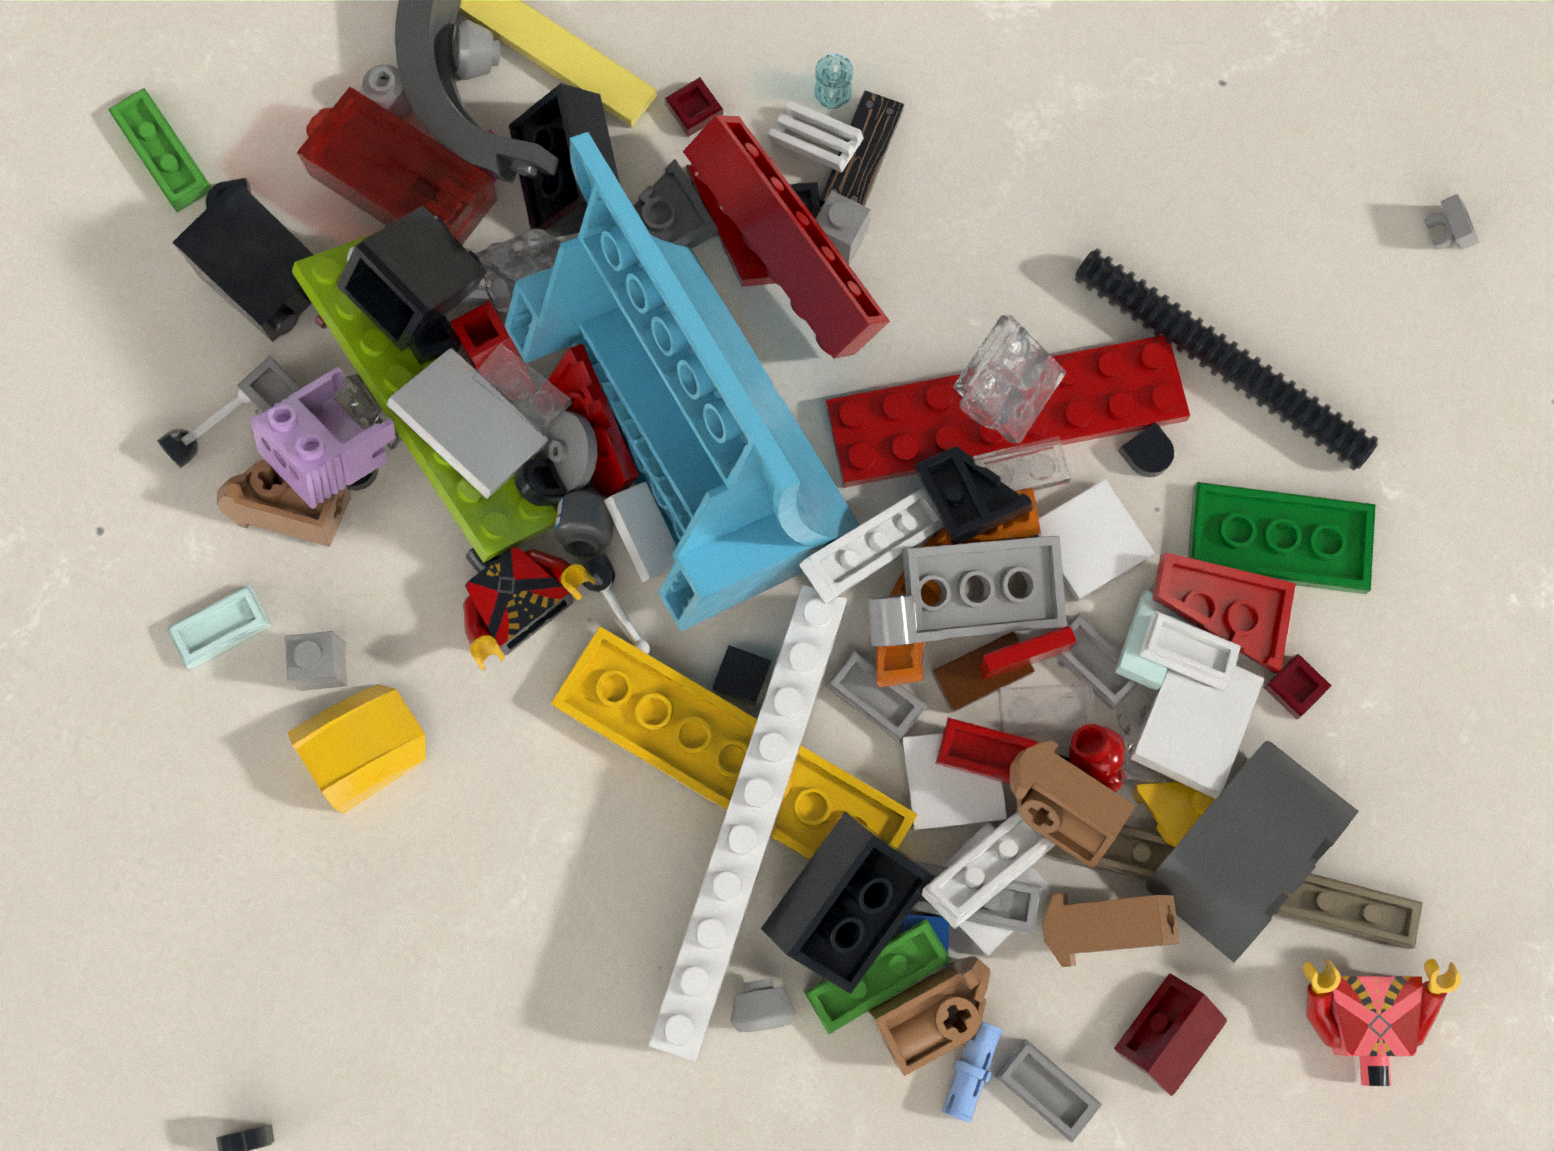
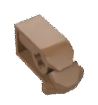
[217,460,351,547]
[1010,740,1135,869]
[1042,893,1180,967]
[868,956,991,1076]

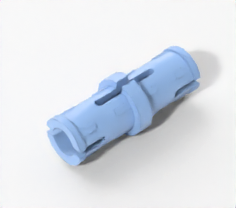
[941,1022,1003,1123]

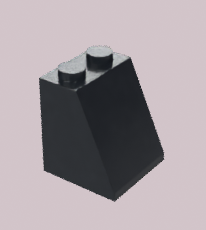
[172,180,314,342]
[337,205,487,352]

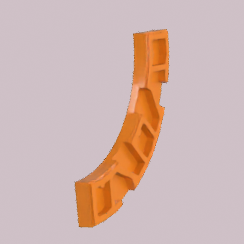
[875,487,1041,688]

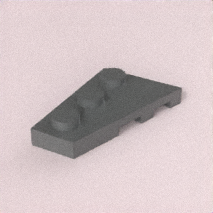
[633,159,718,249]

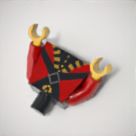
[463,546,596,671]

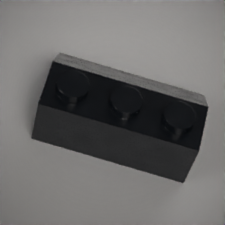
[509,83,620,241]
[761,812,935,994]

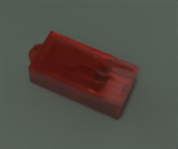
[297,87,498,245]

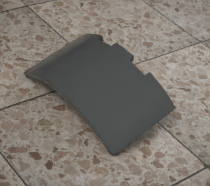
[1146,741,1359,963]

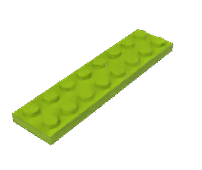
[292,234,557,563]

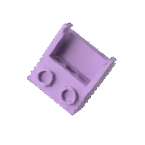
[250,367,396,509]

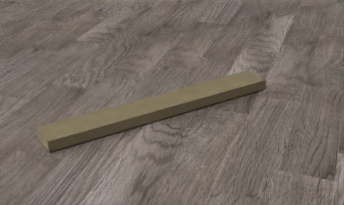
[1046,825,1423,949]

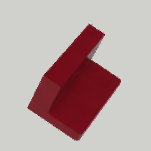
[1114,973,1227,1096]

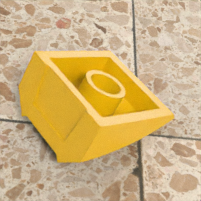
[287,684,426,814]

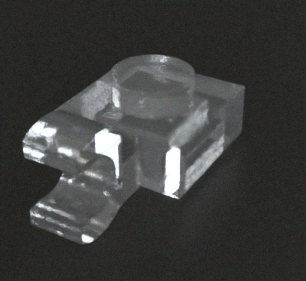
[333,374,402,450]

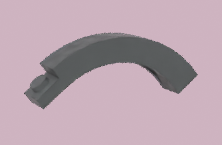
[395,0,560,184]

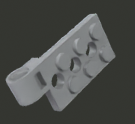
[868,536,1067,646]

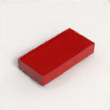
[979,626,1077,680]
[935,717,1038,784]

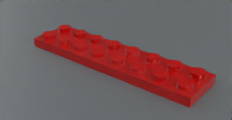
[825,335,1191,488]

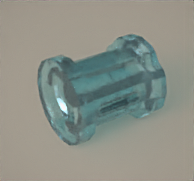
[814,54,853,109]

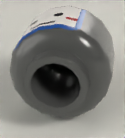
[554,487,614,557]

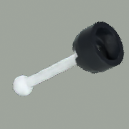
[157,389,252,468]
[582,554,650,654]

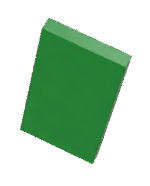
[1188,482,1376,594]

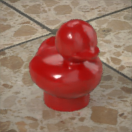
[1069,724,1125,793]

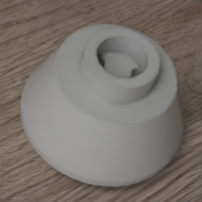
[453,20,500,80]
[359,64,412,122]
[730,978,796,1032]

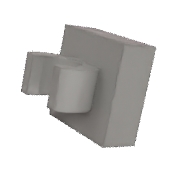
[1424,194,1480,249]

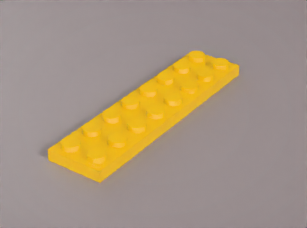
[551,626,918,861]

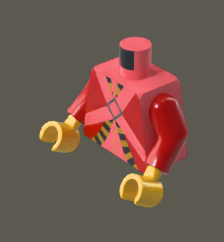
[1302,959,1461,1086]

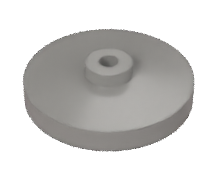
[538,411,597,492]

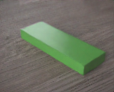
[108,88,212,212]
[804,919,952,1035]

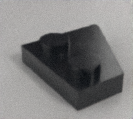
[915,446,1033,545]

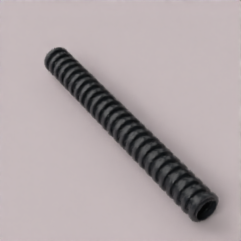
[1075,248,1378,471]

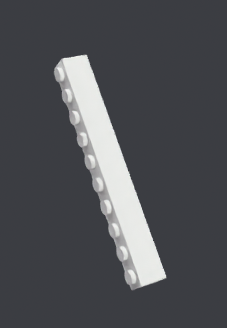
[648,585,847,1062]

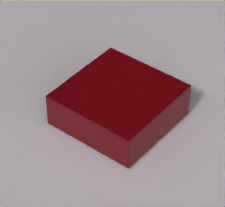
[665,77,723,137]
[1263,654,1332,720]

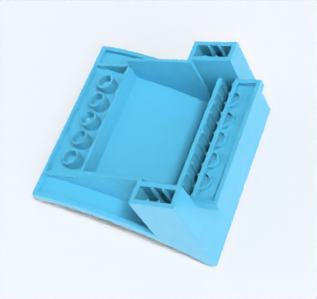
[504,132,860,631]

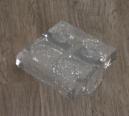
[475,228,563,313]
[953,315,1067,443]

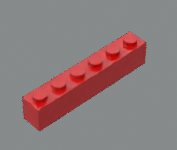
[683,115,890,359]

